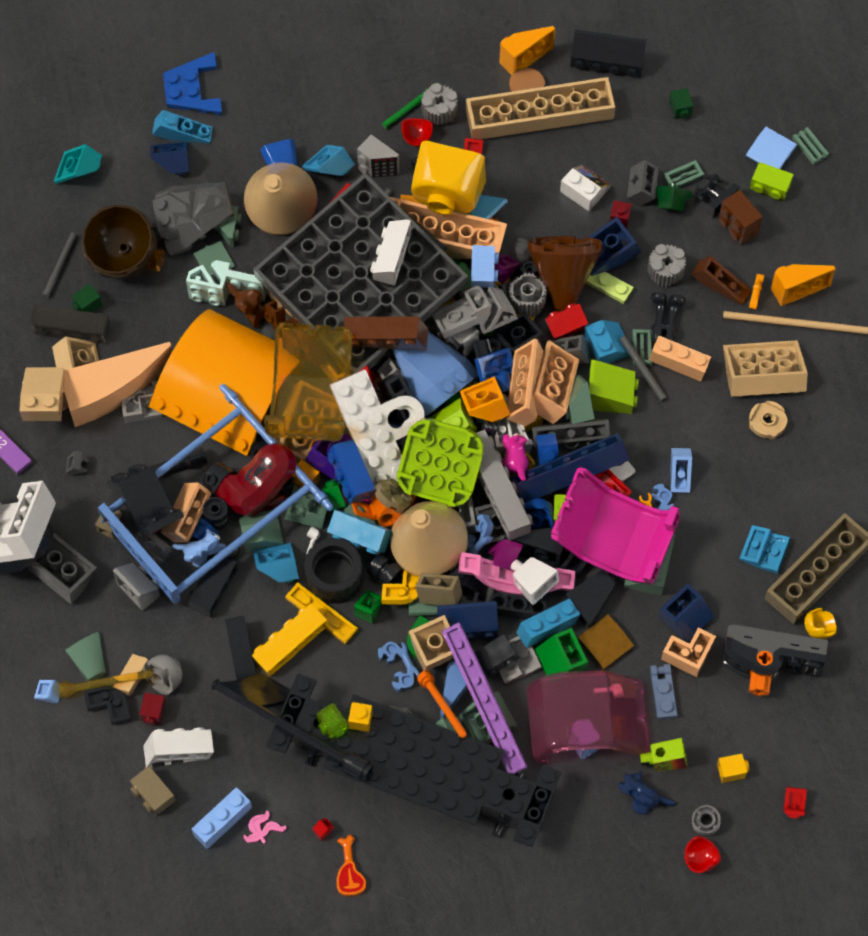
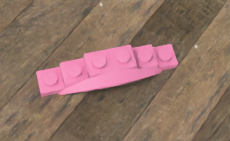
[458,552,575,595]

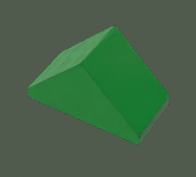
[354,590,382,624]

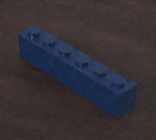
[511,433,629,503]

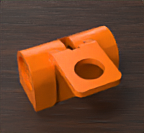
[351,482,402,527]

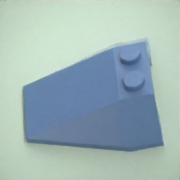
[392,331,478,417]

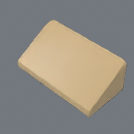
[113,654,149,697]

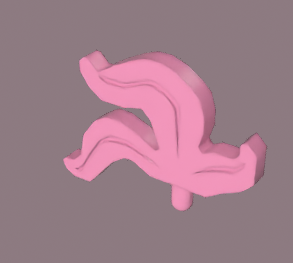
[243,811,286,844]

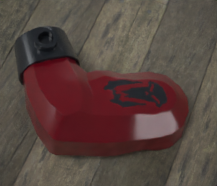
[203,443,296,516]

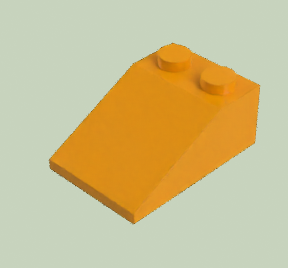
[499,26,555,75]
[771,264,836,307]

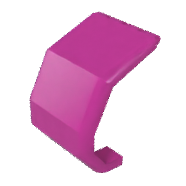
[551,468,680,584]

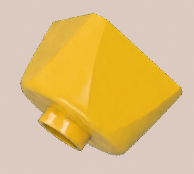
[411,141,486,215]

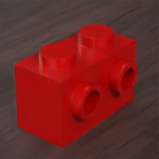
[545,303,589,340]

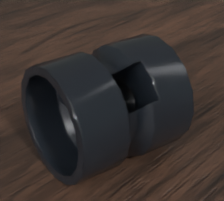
[202,497,230,530]
[367,552,404,585]

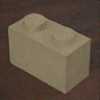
[415,573,463,605]
[130,766,175,816]

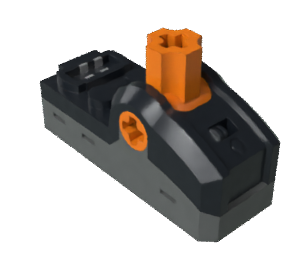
[722,625,828,696]

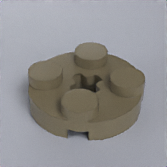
[374,478,412,513]

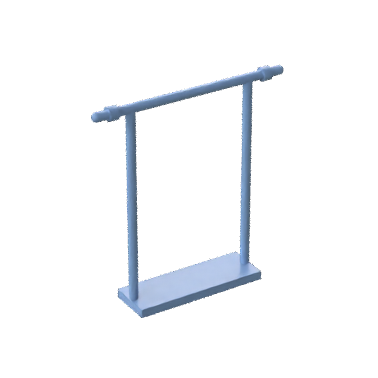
[98,384,334,605]

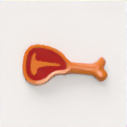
[336,835,366,897]

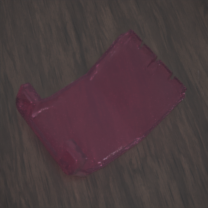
[527,670,651,765]

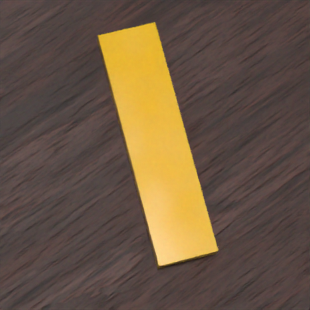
[285,582,358,645]

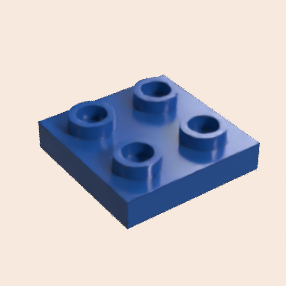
[474,348,513,392]

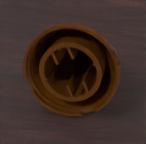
[527,236,603,312]

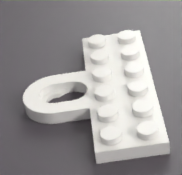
[330,369,424,487]

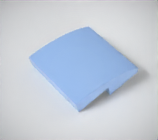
[746,127,797,169]

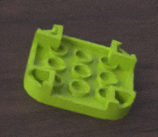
[396,418,484,507]

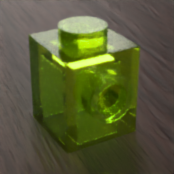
[316,703,348,739]

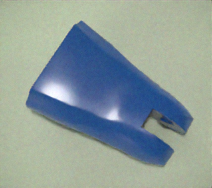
[260,139,298,166]

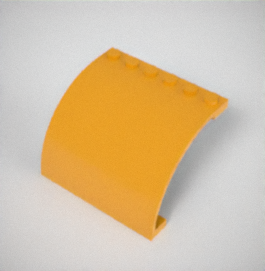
[149,309,306,456]

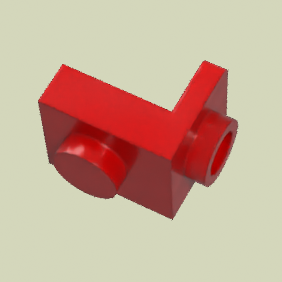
[783,786,807,818]

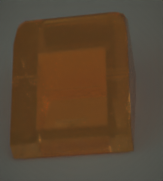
[146,250,166,272]

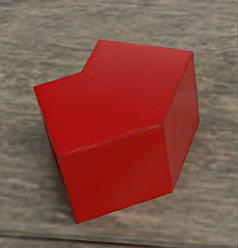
[313,818,334,841]

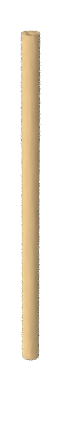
[723,311,868,334]

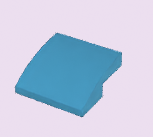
[740,525,791,574]

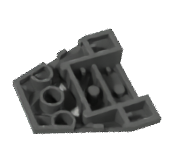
[152,182,234,257]

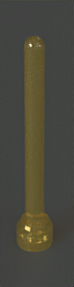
[59,670,153,698]

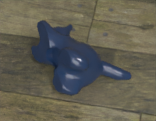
[618,771,675,815]

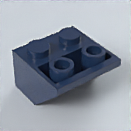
[659,583,714,643]

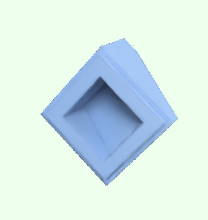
[34,680,63,703]

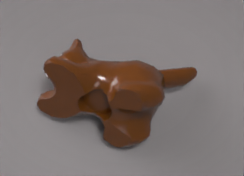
[225,282,266,329]

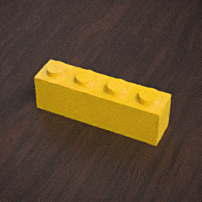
[252,603,329,677]

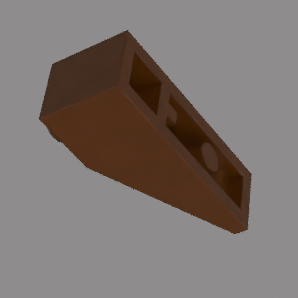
[691,256,751,305]

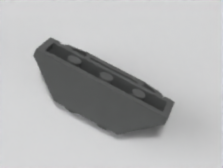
[532,419,610,457]

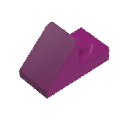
[494,254,520,284]
[487,539,522,570]

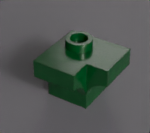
[656,183,693,211]

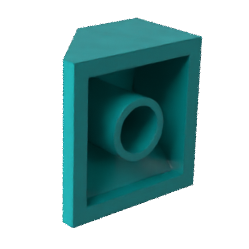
[54,144,102,184]

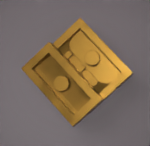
[577,614,634,669]

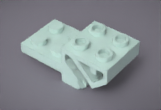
[186,260,267,306]

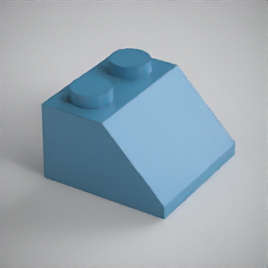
[584,320,630,364]

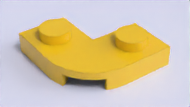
[381,570,420,605]

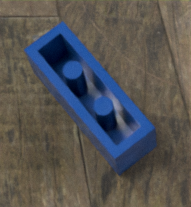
[328,439,376,504]

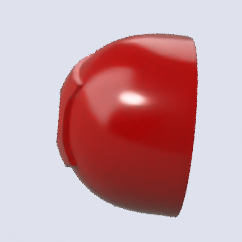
[401,118,432,146]
[685,836,721,873]

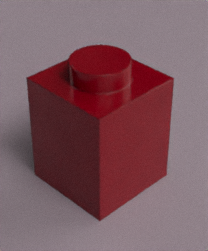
[609,200,632,229]
[139,692,166,726]

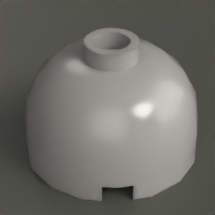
[143,654,183,695]

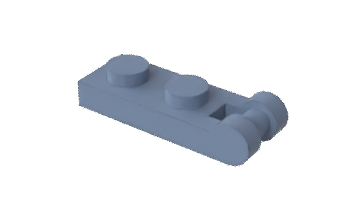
[650,663,677,720]

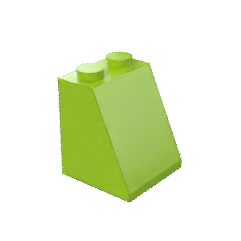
[588,360,639,414]

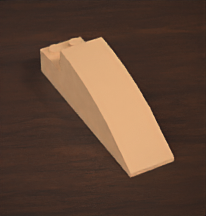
[390,197,507,259]
[22,342,172,427]

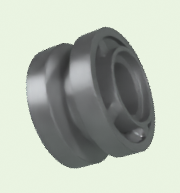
[692,805,721,836]

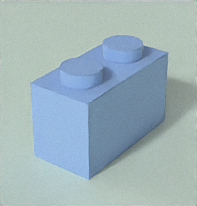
[471,245,498,288]

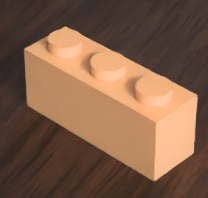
[649,336,711,382]
[161,483,211,543]

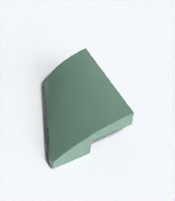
[65,632,106,684]

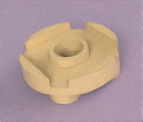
[749,401,787,440]

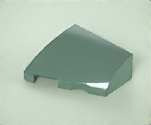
[285,484,327,529]

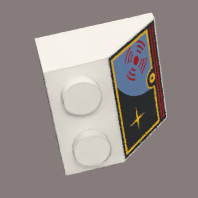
[560,165,612,211]

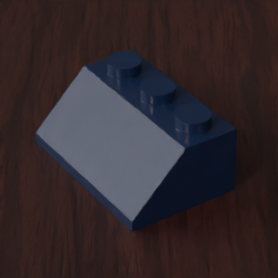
[437,601,498,642]

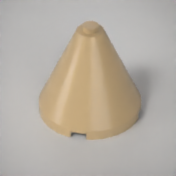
[244,163,318,236]
[390,501,468,577]

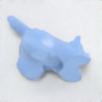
[172,529,226,567]

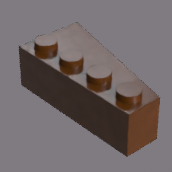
[343,316,428,351]

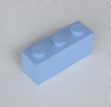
[192,787,252,849]

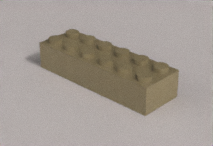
[764,513,868,625]

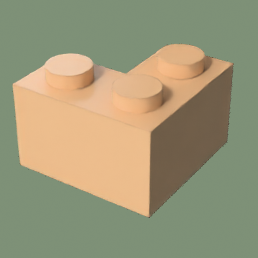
[661,628,716,677]

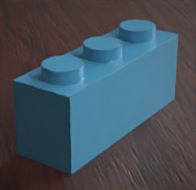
[327,510,392,555]
[516,598,580,649]

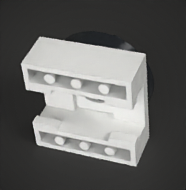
[0,481,56,575]

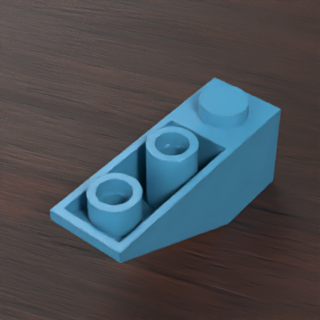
[152,110,213,144]

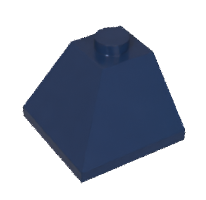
[150,141,189,175]

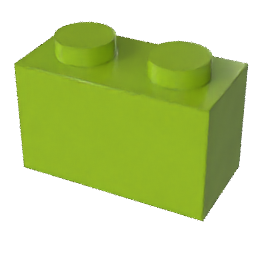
[750,162,794,201]

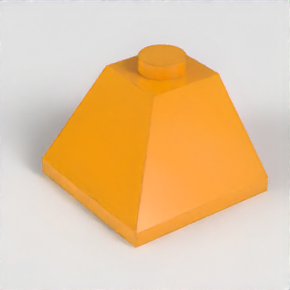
[460,376,511,422]

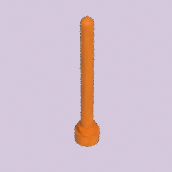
[417,671,467,738]

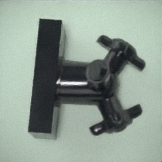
[695,173,740,218]

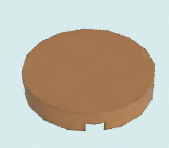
[509,68,545,92]

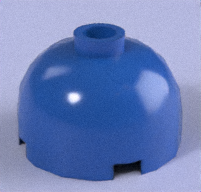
[524,498,555,530]

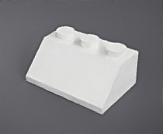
[370,219,411,286]

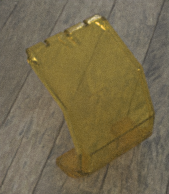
[264,322,352,441]

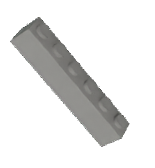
[477,430,533,541]

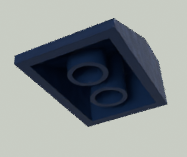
[589,217,642,276]

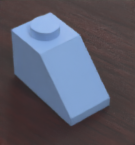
[670,448,692,493]

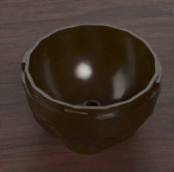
[81,205,157,278]

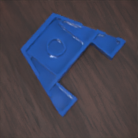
[163,52,222,116]

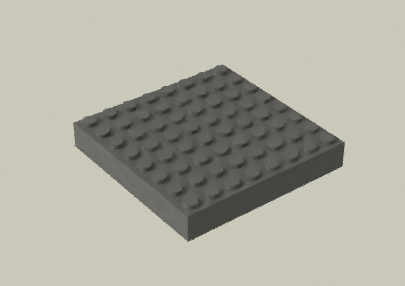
[253,173,468,375]

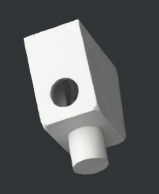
[511,557,559,605]

